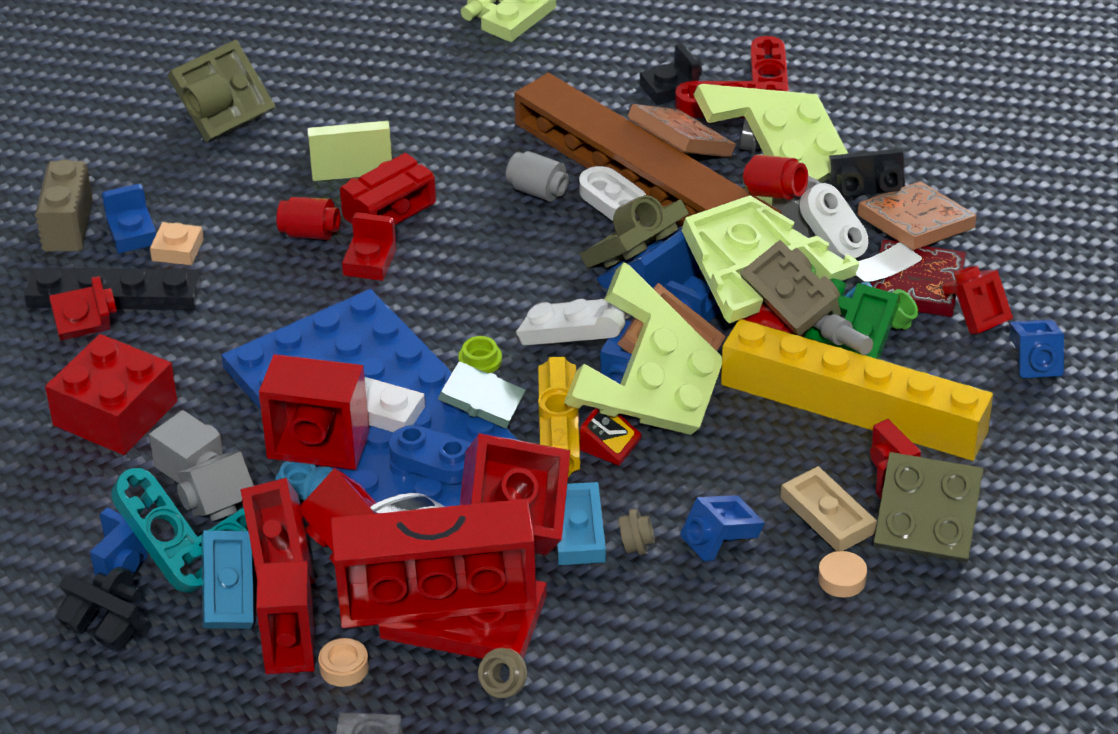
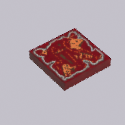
[871,239,966,317]

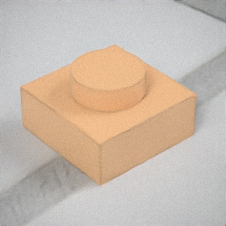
[150,222,204,265]

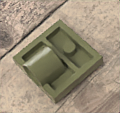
[167,39,276,143]
[579,195,689,268]
[874,452,983,563]

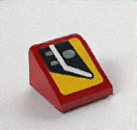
[580,408,642,466]

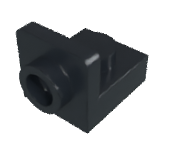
[640,43,702,105]

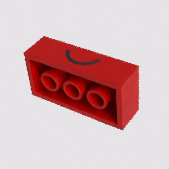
[331,499,537,628]

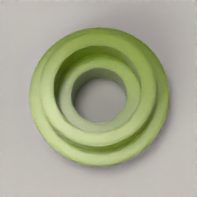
[458,336,502,374]

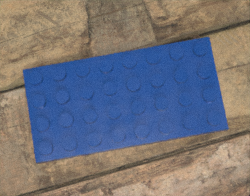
[221,289,519,507]

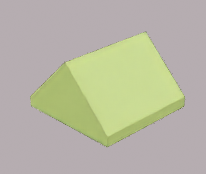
[308,121,392,181]

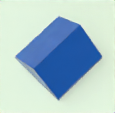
[597,226,701,290]

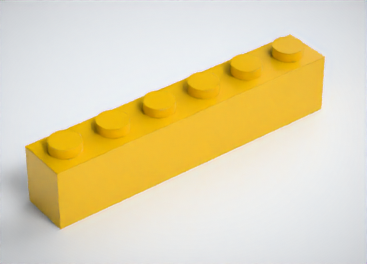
[721,319,993,461]

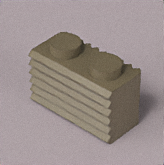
[35,160,93,252]

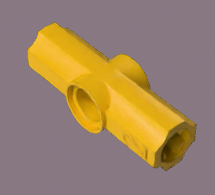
[538,357,580,478]

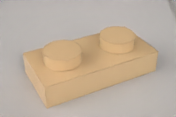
[781,466,877,551]

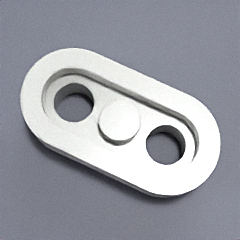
[579,166,646,221]
[800,183,868,259]

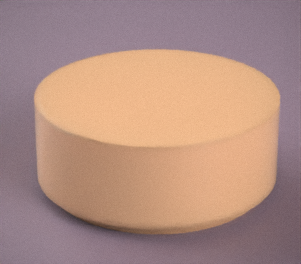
[818,551,867,598]
[318,638,369,687]

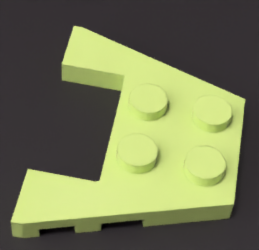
[694,84,848,205]
[681,196,860,323]
[564,262,722,435]

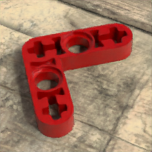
[675,36,789,118]

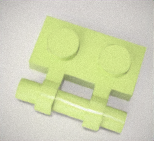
[461,0,556,42]

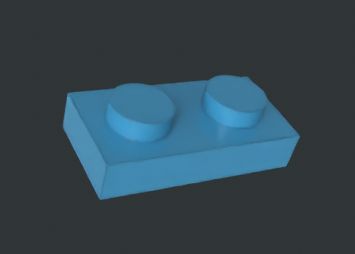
[557,482,606,565]
[201,530,253,629]

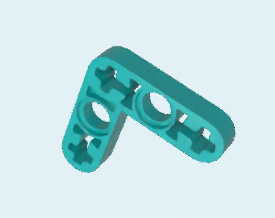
[111,468,247,593]

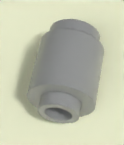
[506,151,569,202]

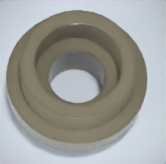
[619,508,655,556]
[478,648,527,698]

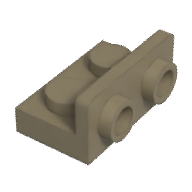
[740,240,841,336]

